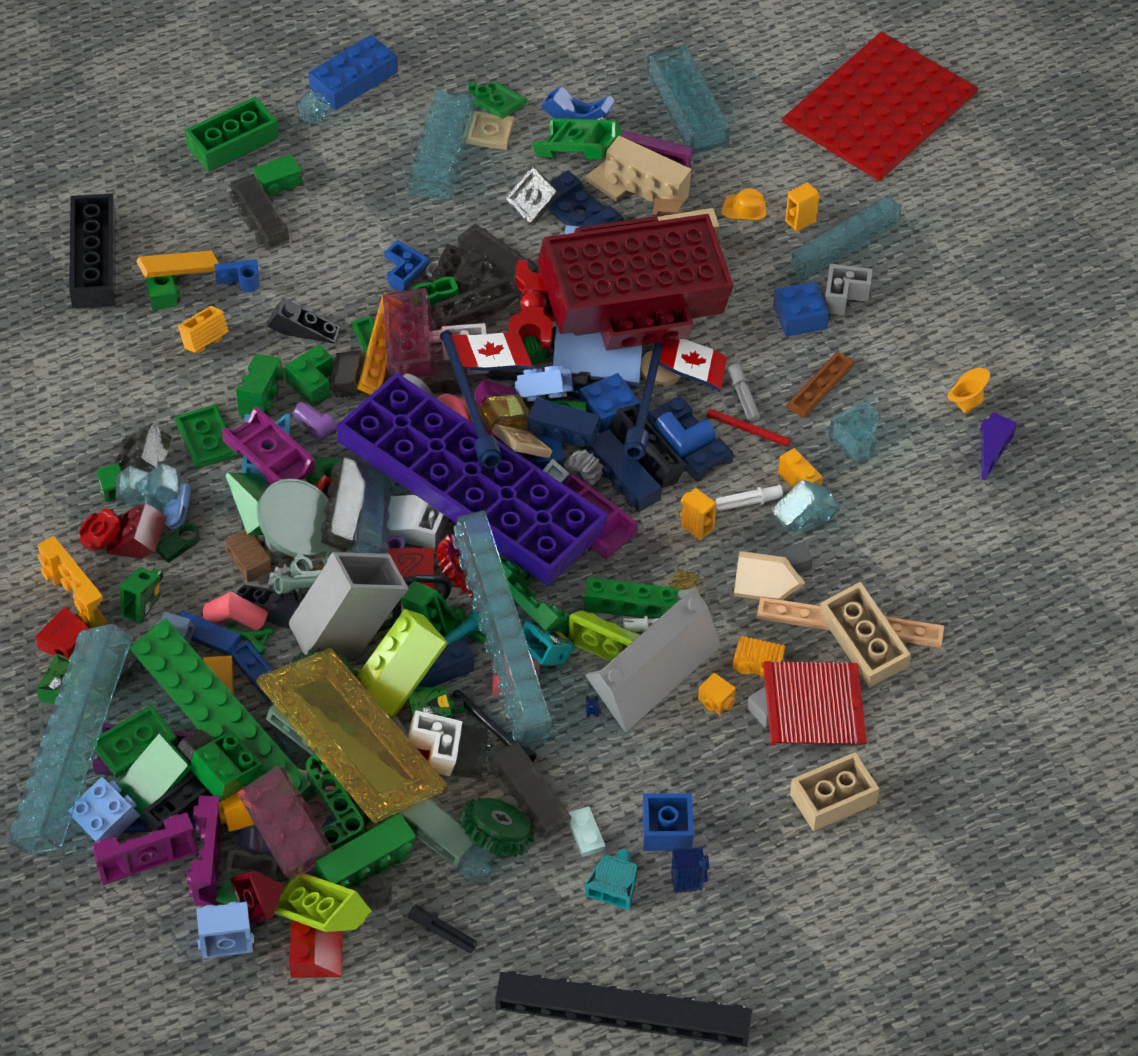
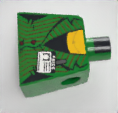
[120,567,164,624]
[37,654,98,707]
[408,687,464,719]

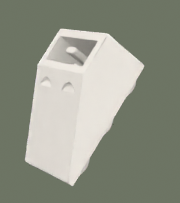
[370,495,449,551]

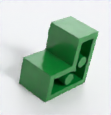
[285,344,334,407]

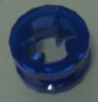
[586,696,599,717]

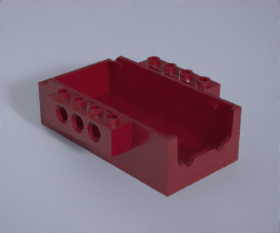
[537,214,734,351]

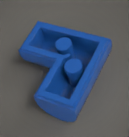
[384,240,431,292]
[654,412,716,458]

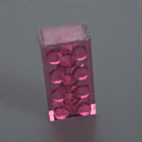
[383,288,435,377]
[237,766,334,880]

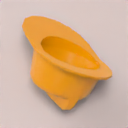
[721,188,766,220]
[948,368,990,414]

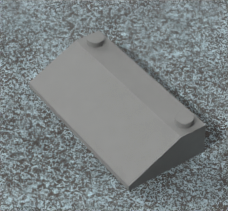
[585,588,721,732]

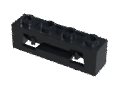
[609,405,686,488]
[142,772,213,833]

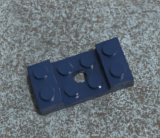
[537,170,624,227]
[647,395,733,482]

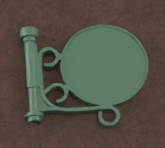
[257,479,355,594]

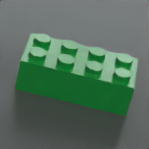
[185,96,279,172]
[313,813,416,889]

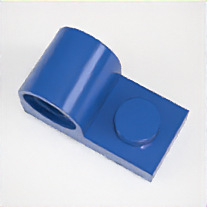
[214,259,260,292]

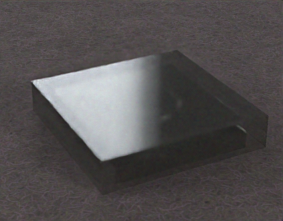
[506,166,560,225]

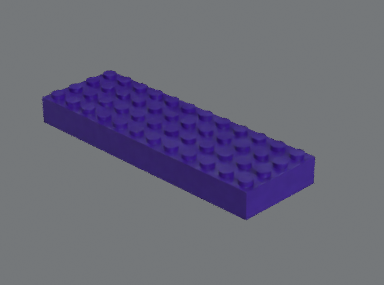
[337,372,608,587]

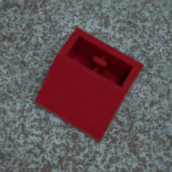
[106,502,166,559]

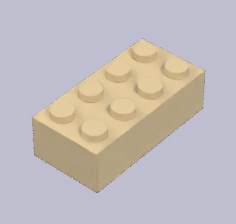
[604,136,692,208]
[820,582,911,688]

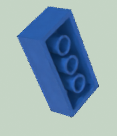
[309,34,398,111]

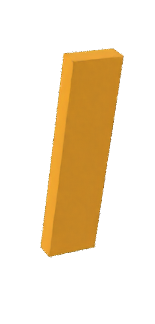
[136,250,219,278]

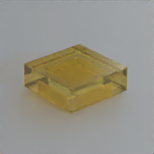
[670,568,699,591]

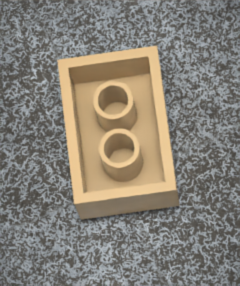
[790,752,879,832]

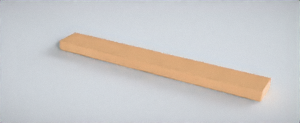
[757,597,944,648]

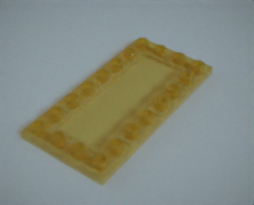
[256,648,448,823]

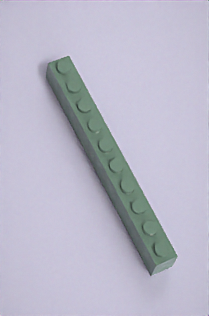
[266,689,475,868]

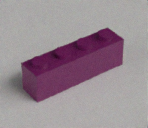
[621,130,694,168]

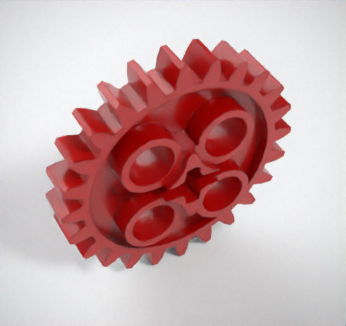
[436,533,501,600]

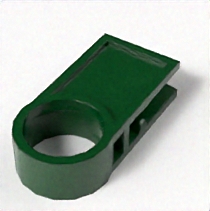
[155,523,200,563]

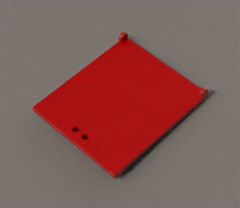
[762,661,867,746]

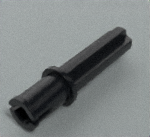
[408,904,477,953]

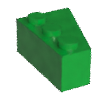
[236,353,285,417]
[401,581,463,637]

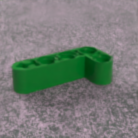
[306,755,365,854]

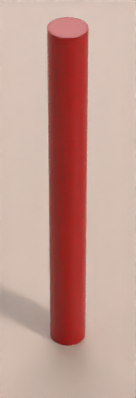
[706,408,791,447]

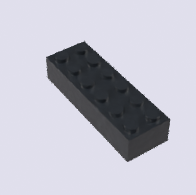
[69,193,116,309]

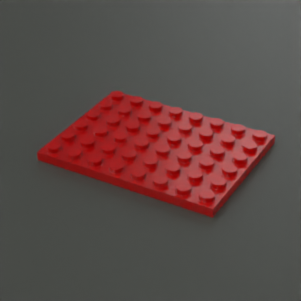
[782,31,978,181]

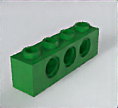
[584,577,680,619]

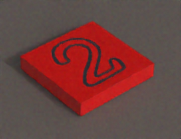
[387,548,434,589]

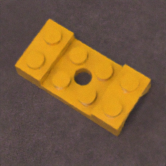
[37,535,108,631]

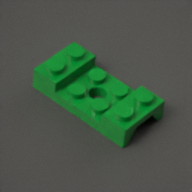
[531,118,623,160]
[486,558,570,637]

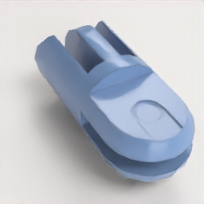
[164,483,191,530]

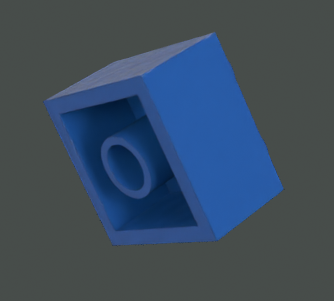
[773,281,829,337]
[580,373,640,433]
[642,793,694,851]

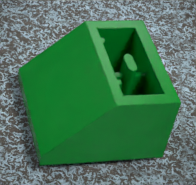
[190,730,262,802]

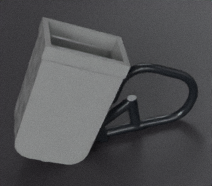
[289,552,452,662]

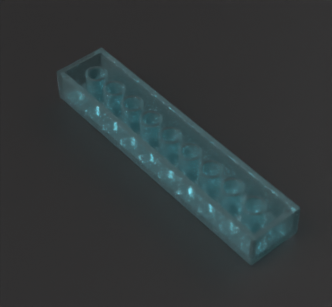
[452,510,552,747]
[7,624,132,854]

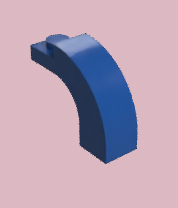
[541,86,615,120]

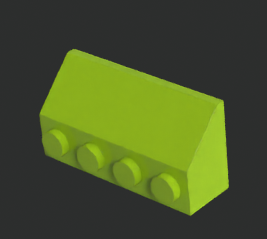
[357,609,448,717]
[569,610,640,662]
[274,872,371,932]

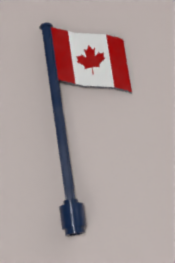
[440,330,533,469]
[624,339,727,460]

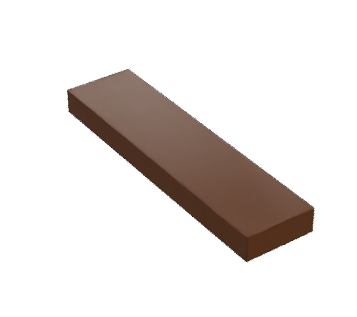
[787,351,855,419]

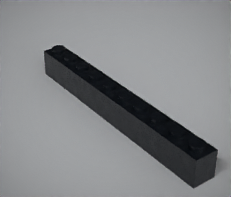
[495,971,752,1047]

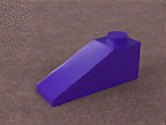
[980,412,1017,480]

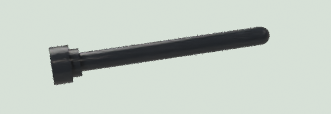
[487,371,591,389]
[453,690,537,768]

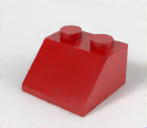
[289,920,343,978]

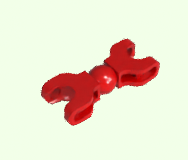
[508,260,553,350]

